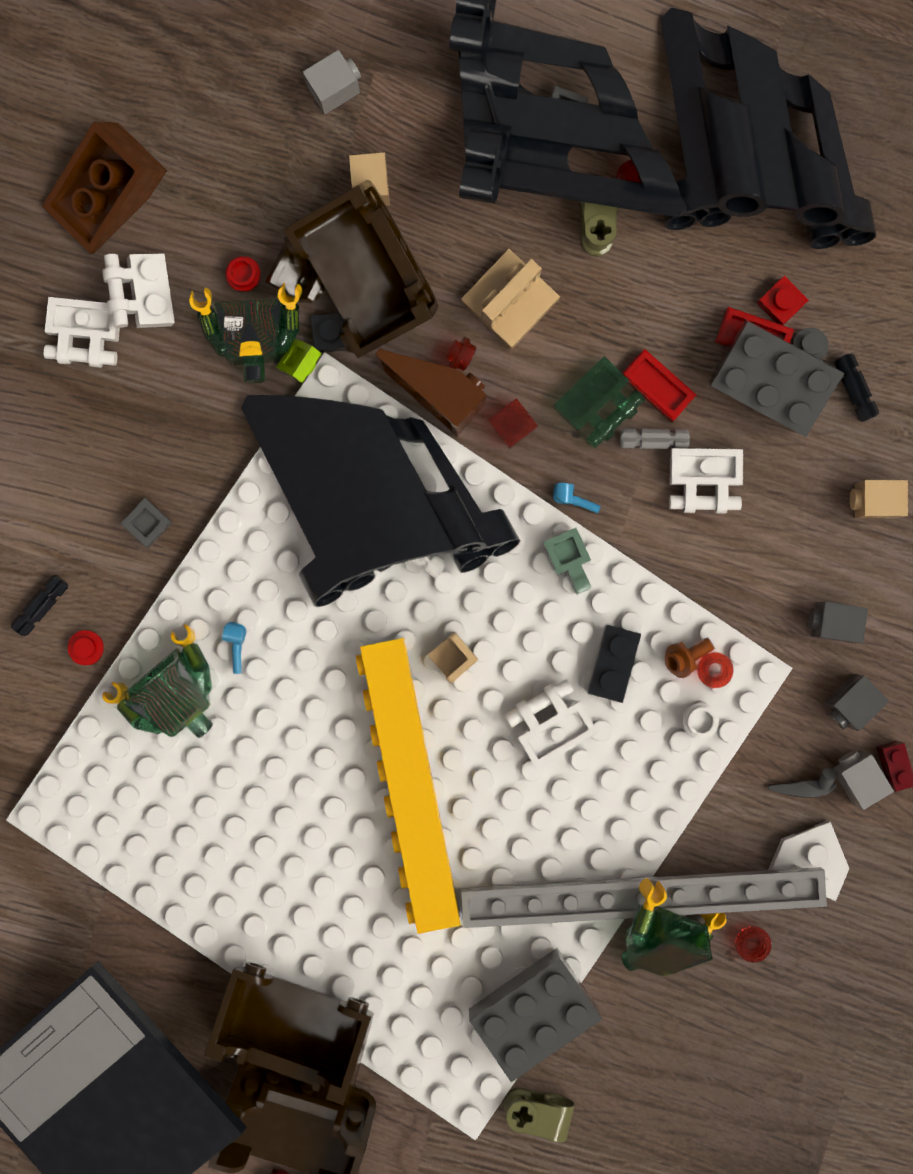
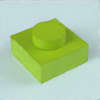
[276,338,322,383]

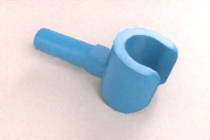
[553,482,601,514]
[222,622,246,674]

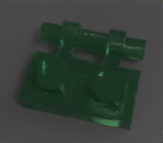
[553,356,645,449]

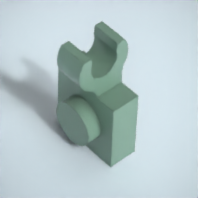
[543,528,592,595]

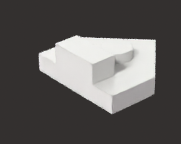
[768,820,849,901]

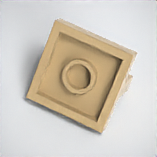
[461,249,560,350]

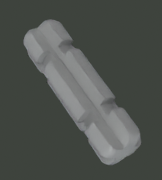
[620,428,690,449]

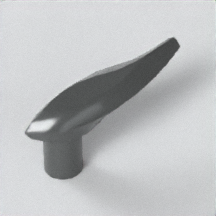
[768,768,837,798]

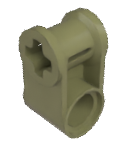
[579,201,618,257]
[504,1088,575,1142]

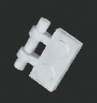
[102,254,175,328]
[44,297,120,368]
[669,448,743,514]
[505,679,598,769]

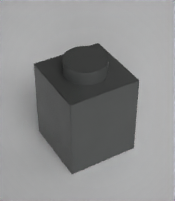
[808,602,868,644]
[825,674,889,731]

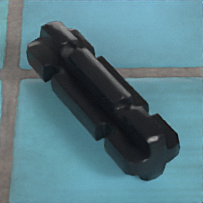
[835,353,879,422]
[10,575,69,636]

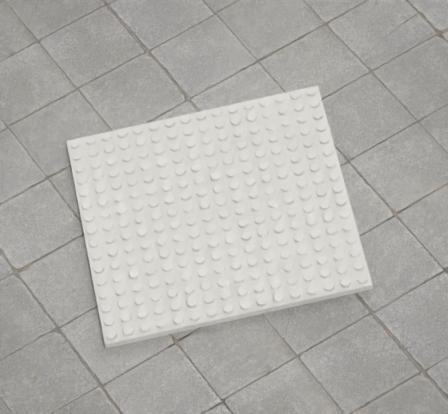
[6,352,793,1140]

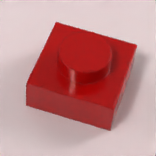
[757,275,809,325]

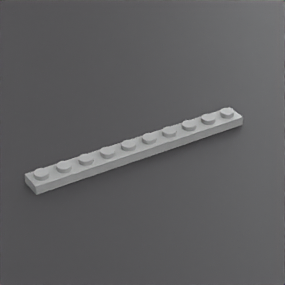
[461,867,827,928]

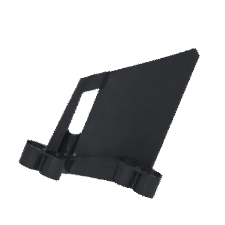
[241,395,520,607]

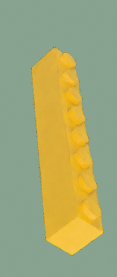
[355,638,461,934]

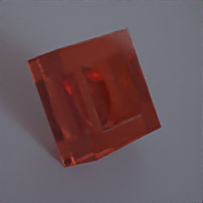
[488,398,538,449]

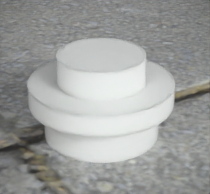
[682,703,719,739]

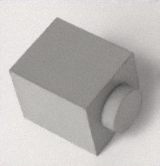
[303,50,361,115]
[832,750,894,810]

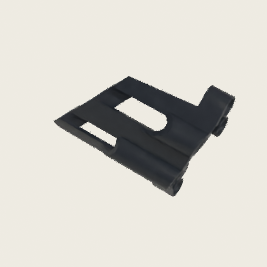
[449,0,688,217]
[661,8,876,249]

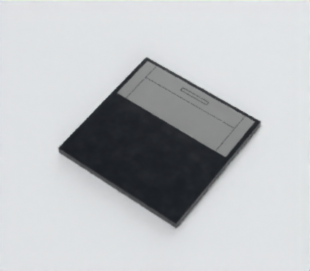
[0,961,247,1174]

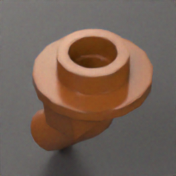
[665,637,715,678]

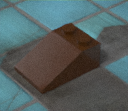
[42,121,167,254]
[375,349,486,436]

